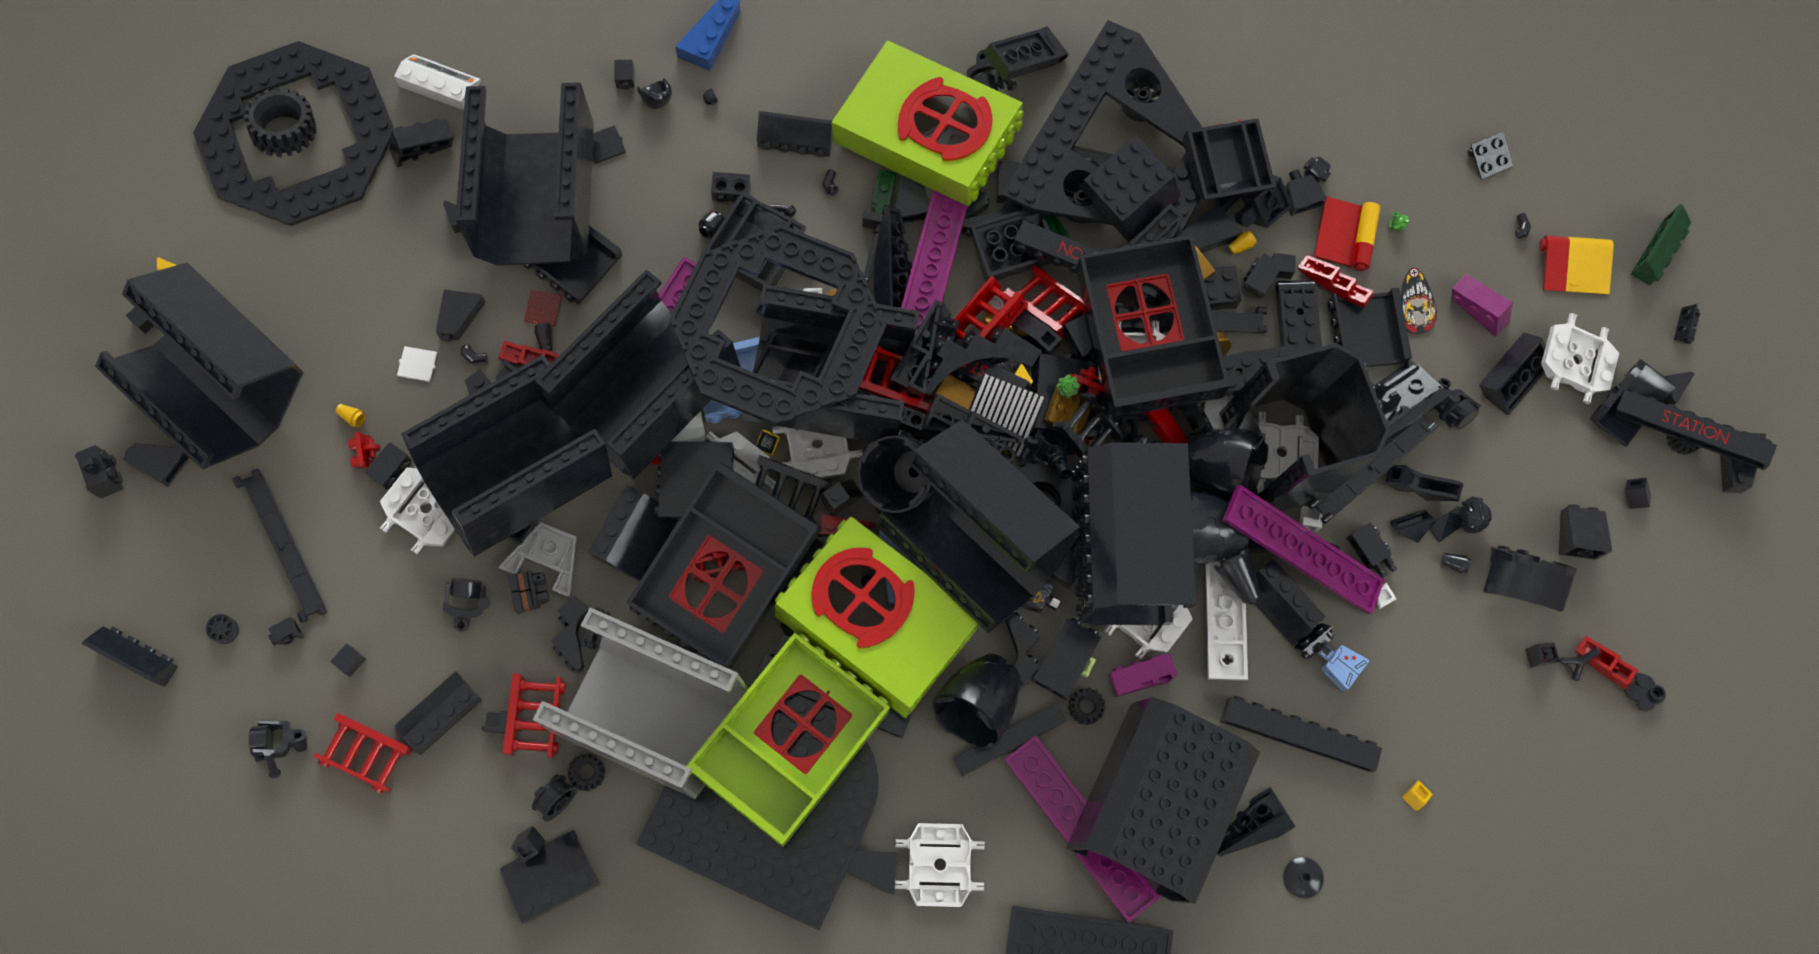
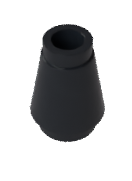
[534,323,553,351]
[1441,553,1472,574]

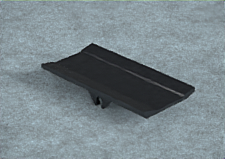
[1375,360,1450,440]

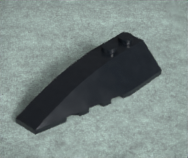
[874,205,912,308]

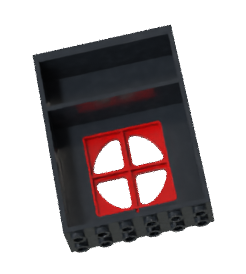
[1076,234,1230,419]
[626,462,822,668]

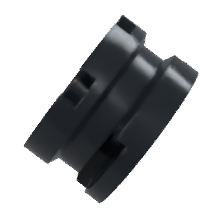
[206,614,239,644]

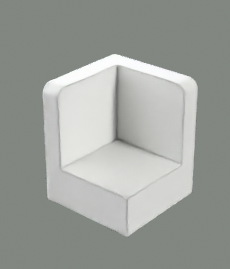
[1299,506,1323,532]

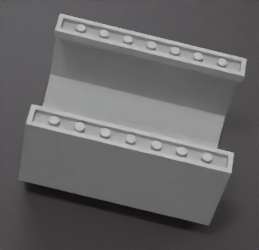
[533,607,748,799]

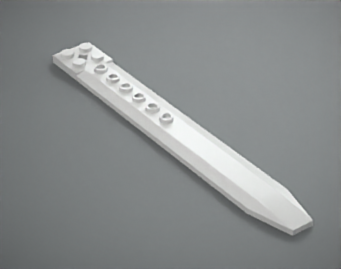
[1203,395,1248,681]

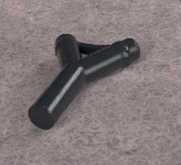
[1560,647,1601,681]

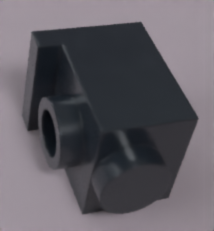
[268,617,304,646]

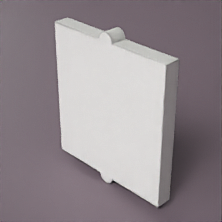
[397,346,438,382]

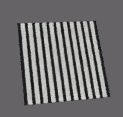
[969,373,1046,457]

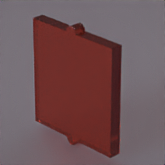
[524,290,562,327]

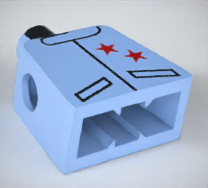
[1318,645,1369,692]

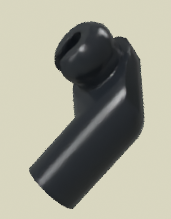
[822,169,839,196]
[1515,213,1531,239]
[460,344,488,363]

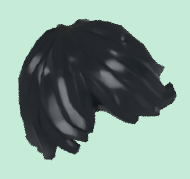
[1458,496,1492,534]

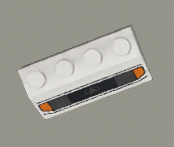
[394,54,481,111]

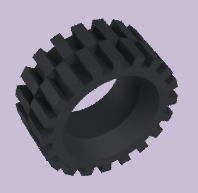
[244,88,317,157]

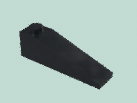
[1217,787,1296,857]

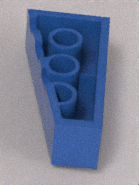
[675,0,741,71]

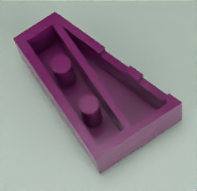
[1451,274,1513,337]
[1108,653,1178,698]

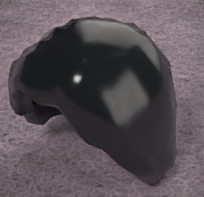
[637,78,672,109]

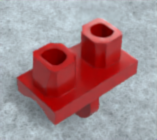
[1069,366,1104,397]
[348,432,381,469]

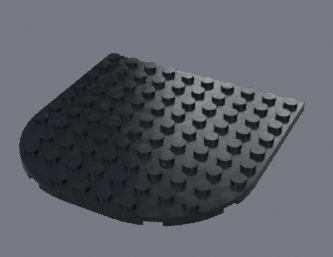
[636,694,878,931]

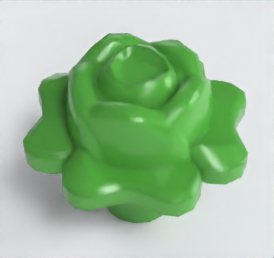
[1388,212,1410,231]
[1056,375,1080,398]

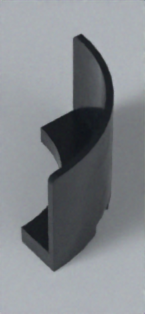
[1590,359,1676,447]
[1483,548,1577,612]

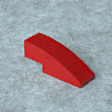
[1575,636,1638,690]

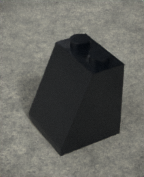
[1559,505,1612,560]

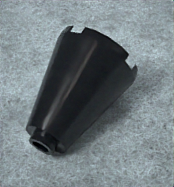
[1213,549,1261,605]

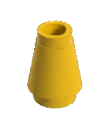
[1228,230,1257,255]
[335,404,366,427]

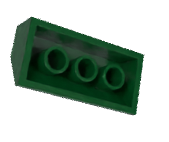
[1630,204,1691,286]

